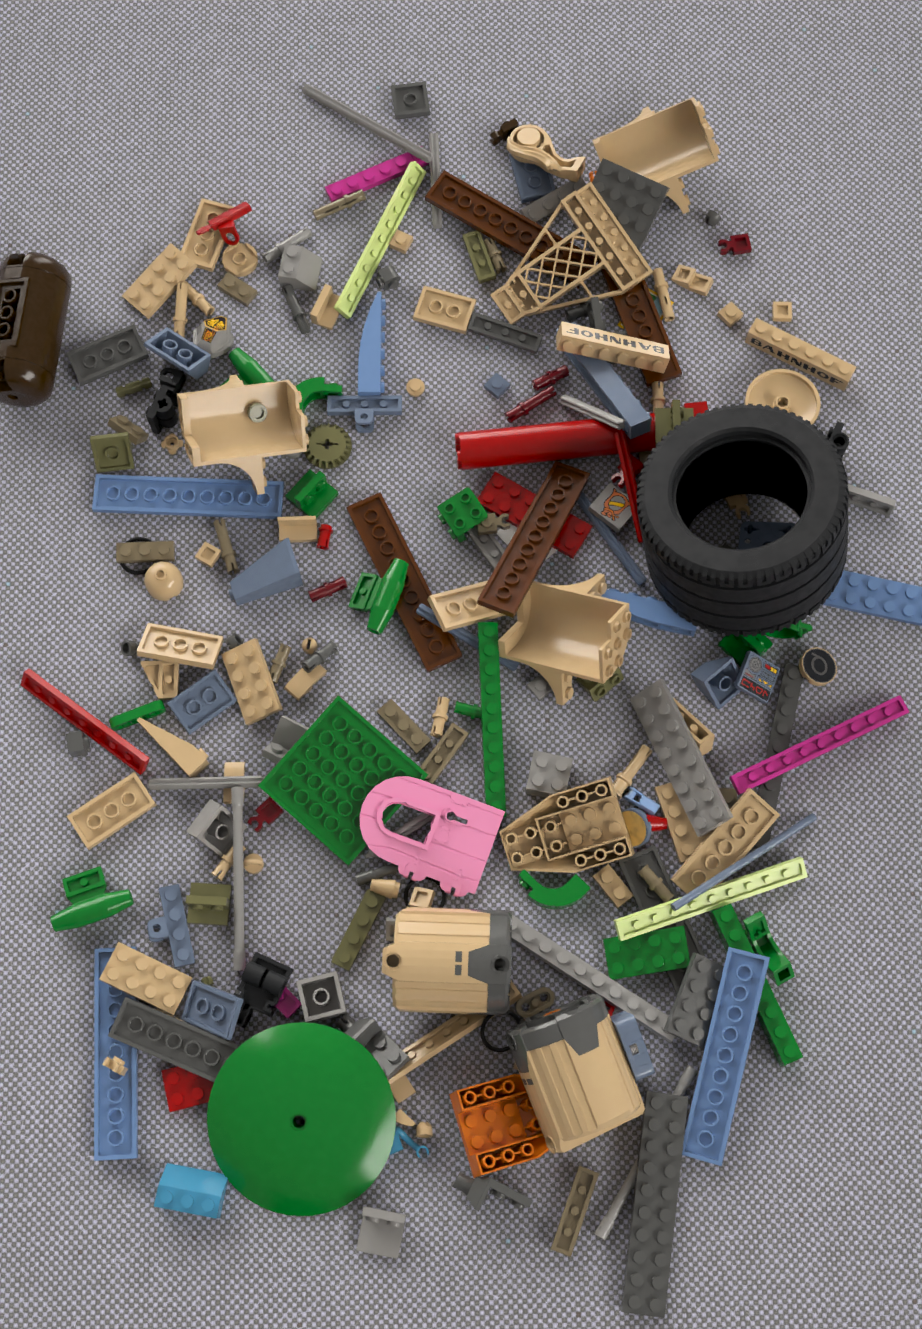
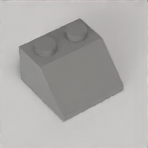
[278,244,323,292]
[186,799,248,857]

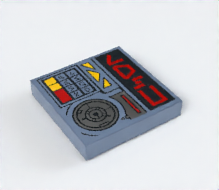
[734,651,781,704]

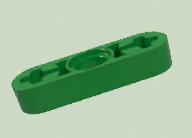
[109,700,166,731]

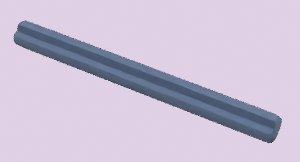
[577,492,647,586]
[416,604,519,671]

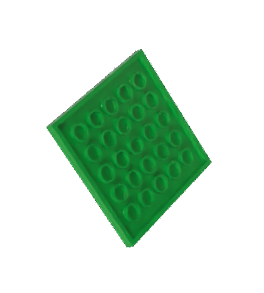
[258,696,428,866]

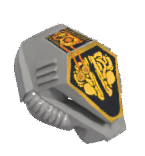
[193,316,234,359]

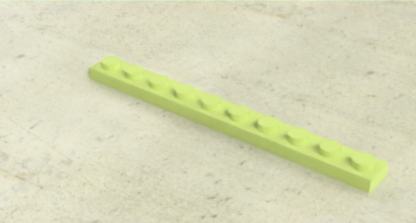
[334,161,427,319]
[614,857,808,941]

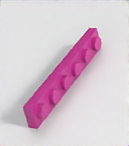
[325,146,429,202]

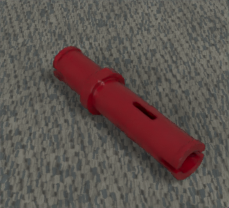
[504,385,557,423]

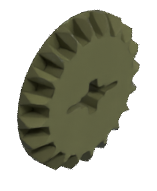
[304,423,352,469]

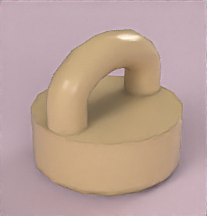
[243,853,264,874]

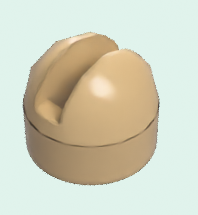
[302,638,318,654]
[416,1121,433,1138]

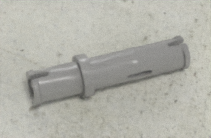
[262,226,312,264]

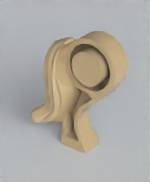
[507,124,586,182]

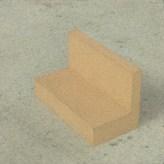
[310,284,340,330]
[277,516,318,543]

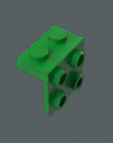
[437,487,488,543]

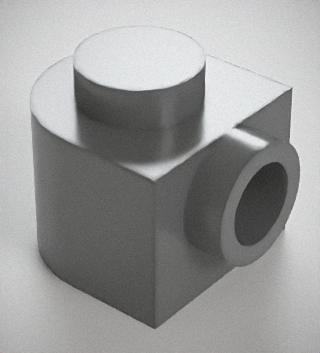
[376,265,400,291]

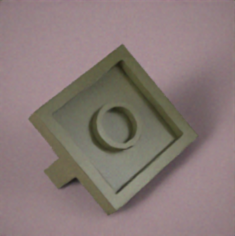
[654,400,694,446]
[90,432,135,473]
[185,882,232,926]

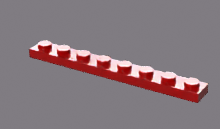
[20,668,150,775]

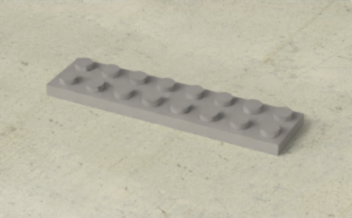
[630,679,733,837]

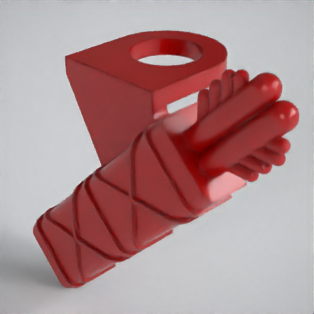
[196,201,252,246]

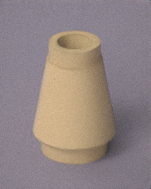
[369,879,400,899]

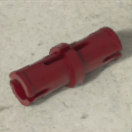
[531,365,569,391]
[308,576,348,603]

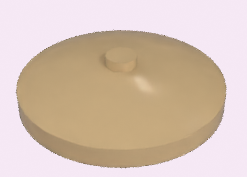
[744,369,821,425]

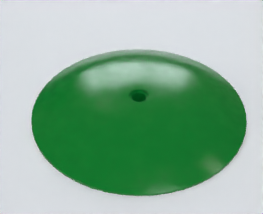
[207,1022,396,1216]

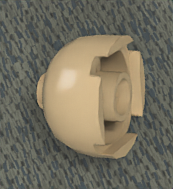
[144,561,184,601]

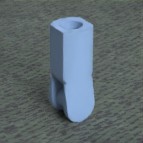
[623,786,660,815]

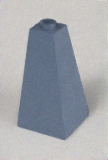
[228,538,303,606]

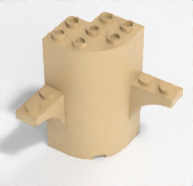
[592,97,720,214]
[177,375,309,495]
[498,573,632,705]

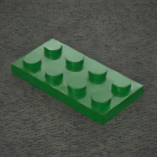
[603,926,690,980]

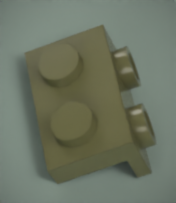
[576,667,624,702]

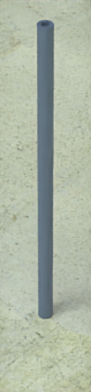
[671,813,817,911]

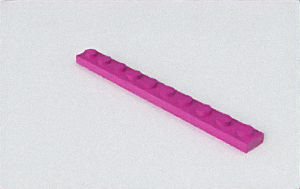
[729,695,909,795]

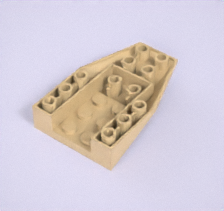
[499,776,635,873]

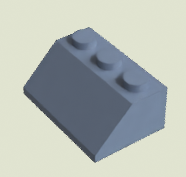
[144,327,211,380]

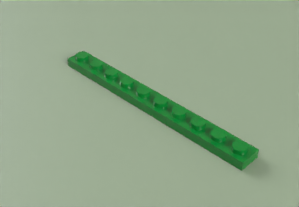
[477,622,506,818]

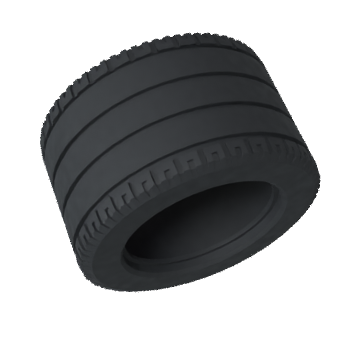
[636,403,849,637]

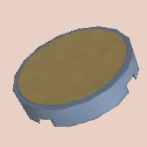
[622,807,652,848]

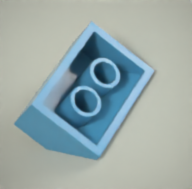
[154,1163,228,1219]

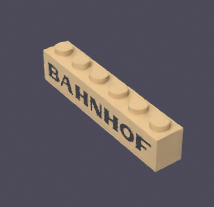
[745,318,856,391]
[556,321,670,373]

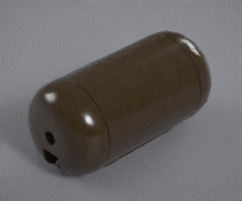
[0,252,72,407]

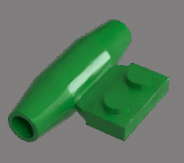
[220,348,275,386]
[348,558,409,635]
[50,866,134,932]

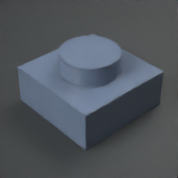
[484,373,510,399]

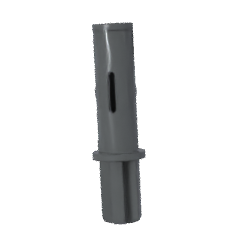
[281,284,311,334]

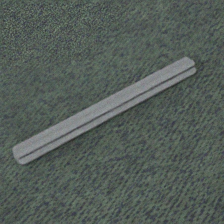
[429,133,442,229]
[148,776,264,790]

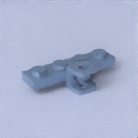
[327,395,402,433]
[147,884,195,968]

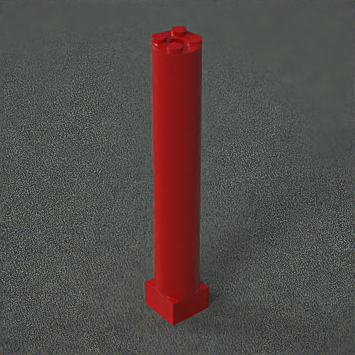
[455,401,708,470]

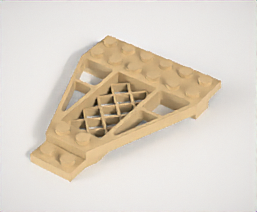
[490,182,653,325]

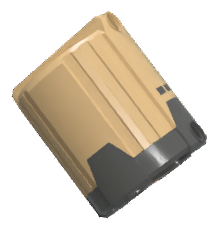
[382,907,512,1016]
[505,993,645,1154]

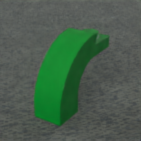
[296,377,344,414]
[518,870,591,909]
[743,911,795,986]

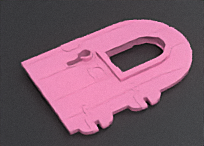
[359,776,505,897]

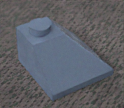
[690,656,741,710]

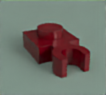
[718,233,752,255]
[247,797,284,833]

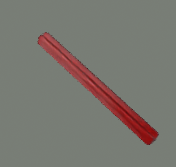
[614,430,643,543]

